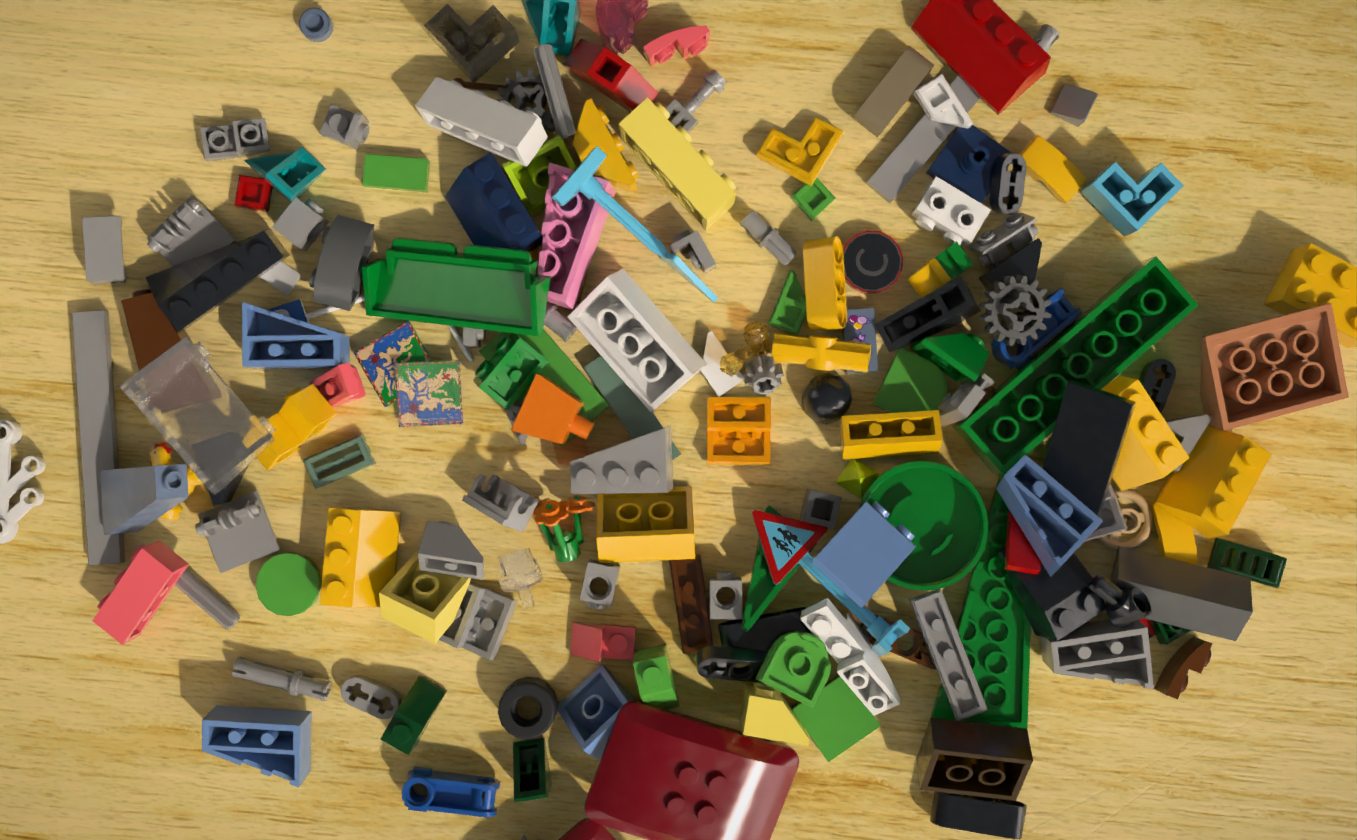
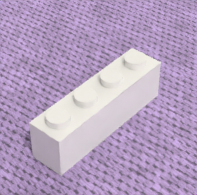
[415,77,548,167]

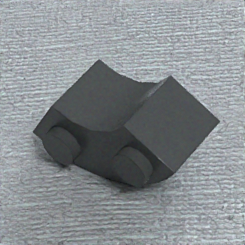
[309,215,374,311]

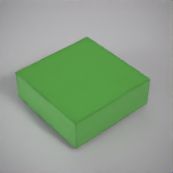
[790,178,836,221]

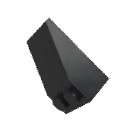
[997,546,1106,641]

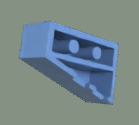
[242,302,350,369]
[996,454,1103,577]
[202,705,312,787]

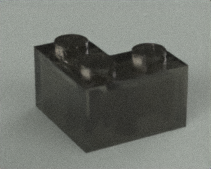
[424,4,520,83]

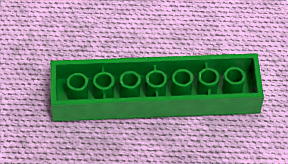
[952,256,1199,475]

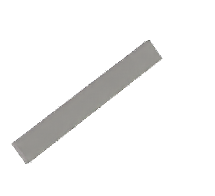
[72,310,125,565]

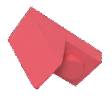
[309,363,366,408]
[570,622,636,661]

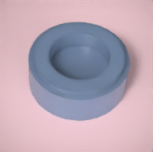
[299,8,333,42]

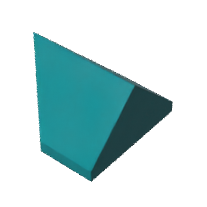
[522,0,581,56]
[244,147,326,203]

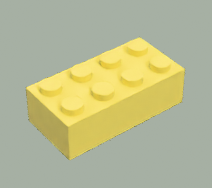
[619,97,736,231]

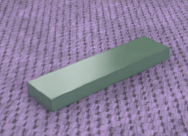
[584,356,681,460]

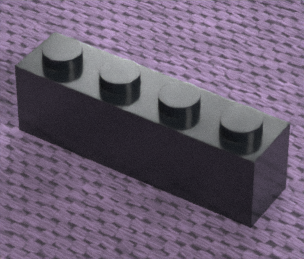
[145,229,290,332]

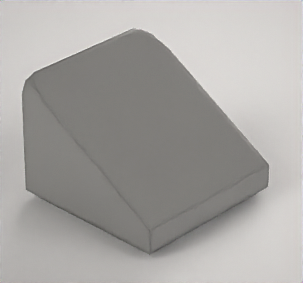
[1050,84,1098,127]

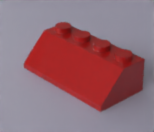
[911,0,1051,115]

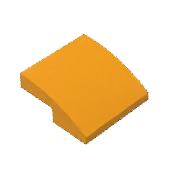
[707,397,771,465]

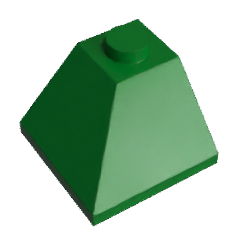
[909,333,990,384]

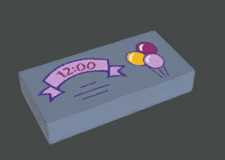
[842,308,878,374]

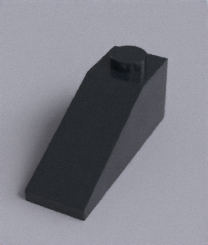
[875,276,982,352]

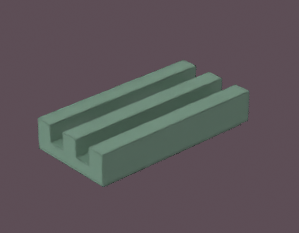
[303,435,376,489]

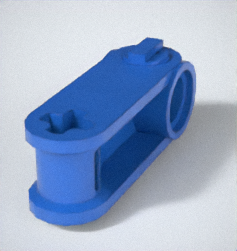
[990,287,1082,370]
[402,766,501,817]

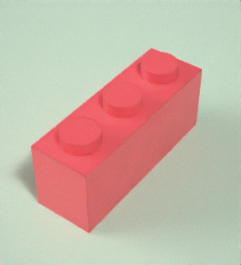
[92,540,189,645]

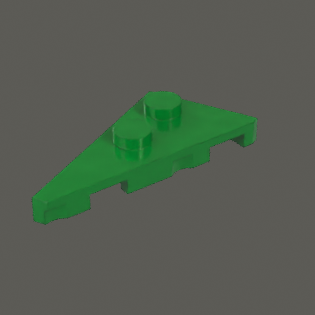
[741,505,817,632]

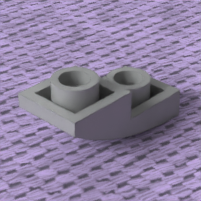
[200,118,270,162]

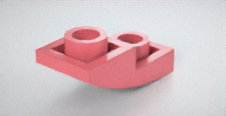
[643,26,710,66]

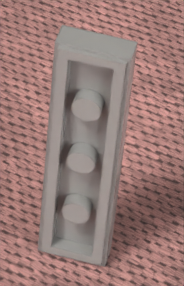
[909,589,988,721]

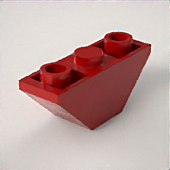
[563,39,658,113]

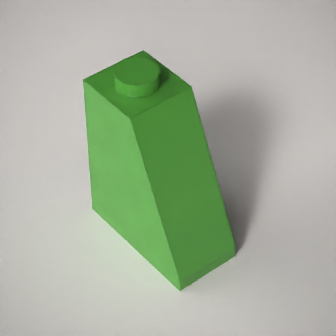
[633,644,680,709]

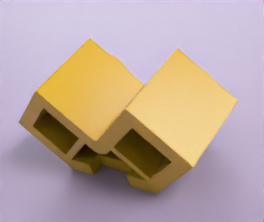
[243,384,337,471]

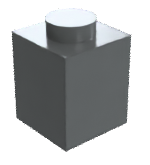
[799,489,842,529]

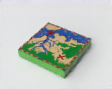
[354,321,433,407]

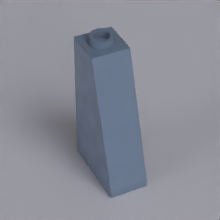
[100,464,189,535]

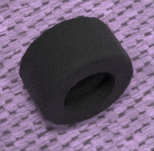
[498,677,558,739]

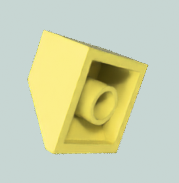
[379,551,471,644]
[740,682,809,746]

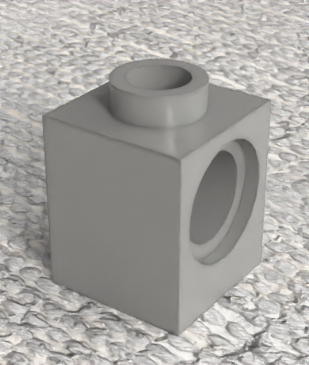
[272,197,329,251]
[579,559,621,610]
[709,572,742,619]

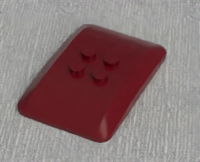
[584,700,799,840]

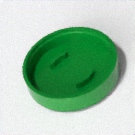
[859,461,988,591]

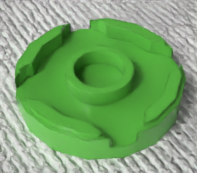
[256,552,322,616]

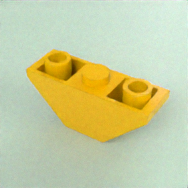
[572,98,639,192]

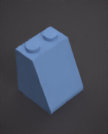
[811,501,916,608]

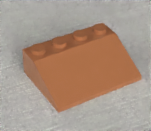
[1200,303,1349,431]

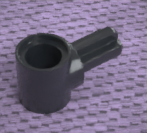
[1089,574,1152,628]

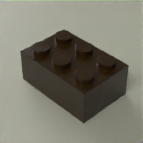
[917,718,1033,801]

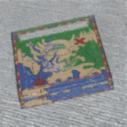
[394,360,464,427]

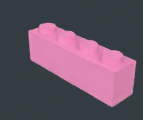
[537,163,616,310]

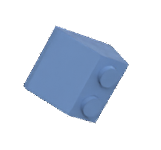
[557,664,637,761]

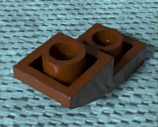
[1154,636,1212,699]

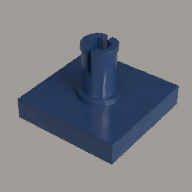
[926,125,1012,204]

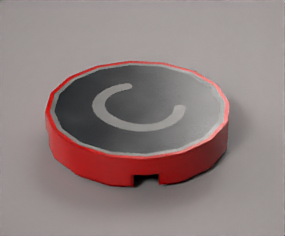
[843,230,903,294]

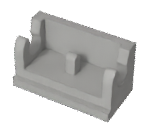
[82,216,126,286]
[462,474,539,532]

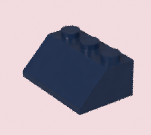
[445,152,543,252]

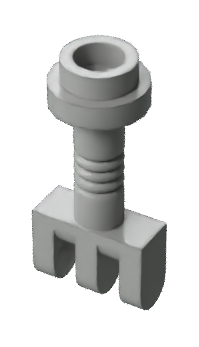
[666,69,727,133]

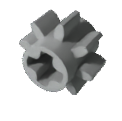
[743,355,784,394]

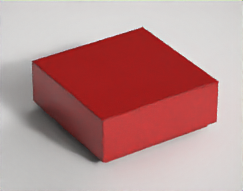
[234,174,273,212]

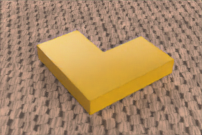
[757,117,843,186]

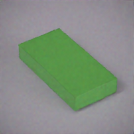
[362,154,430,192]

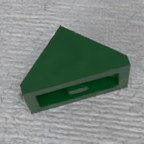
[513,738,552,802]

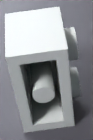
[911,176,991,247]

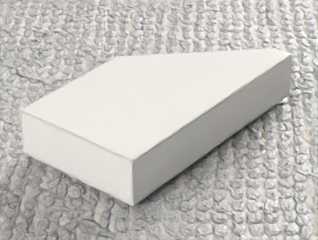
[913,74,973,129]
[701,331,744,397]

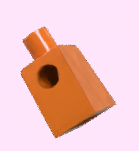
[511,374,595,444]

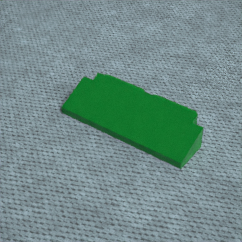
[362,238,550,336]

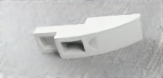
[800,598,901,716]

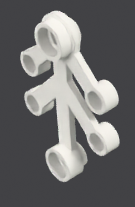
[0,420,46,544]

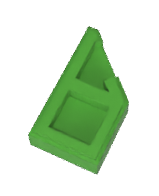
[768,270,807,335]

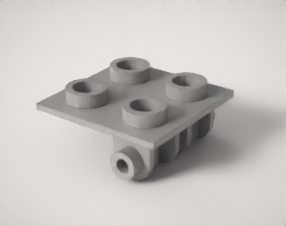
[146,195,236,266]
[195,491,280,573]

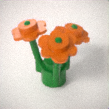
[532,496,595,562]

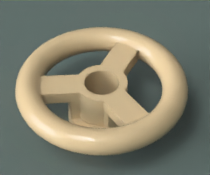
[1096,488,1153,551]

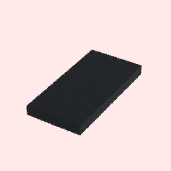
[1042,379,1136,517]

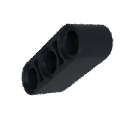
[717,607,813,651]
[930,792,1027,839]

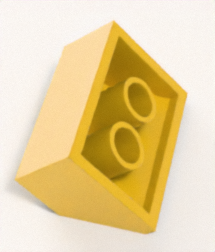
[1101,375,1189,491]
[1155,426,1271,538]
[596,486,695,563]
[320,506,401,608]

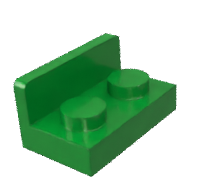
[473,333,549,410]

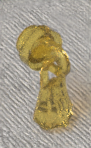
[720,321,770,377]

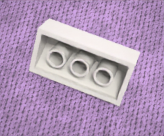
[568,269,707,412]

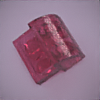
[596,0,648,55]

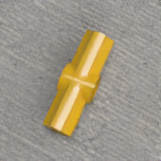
[772,333,871,372]

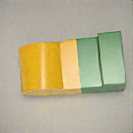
[907,241,974,298]

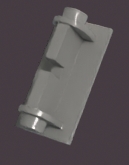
[969,213,1039,268]

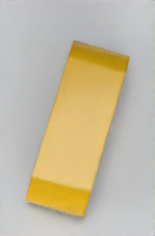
[803,236,847,331]

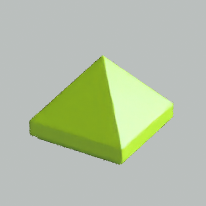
[835,459,879,500]

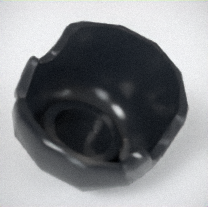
[802,373,852,425]

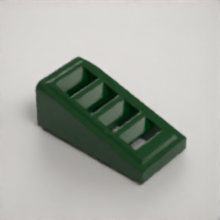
[1207,538,1287,588]

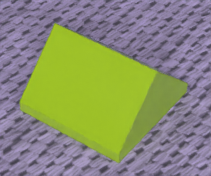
[502,135,576,216]

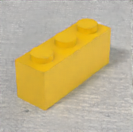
[840,410,943,459]

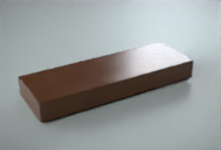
[669,554,714,654]

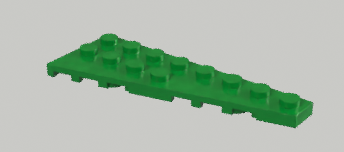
[931,472,1031,729]

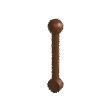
[454,78,508,91]

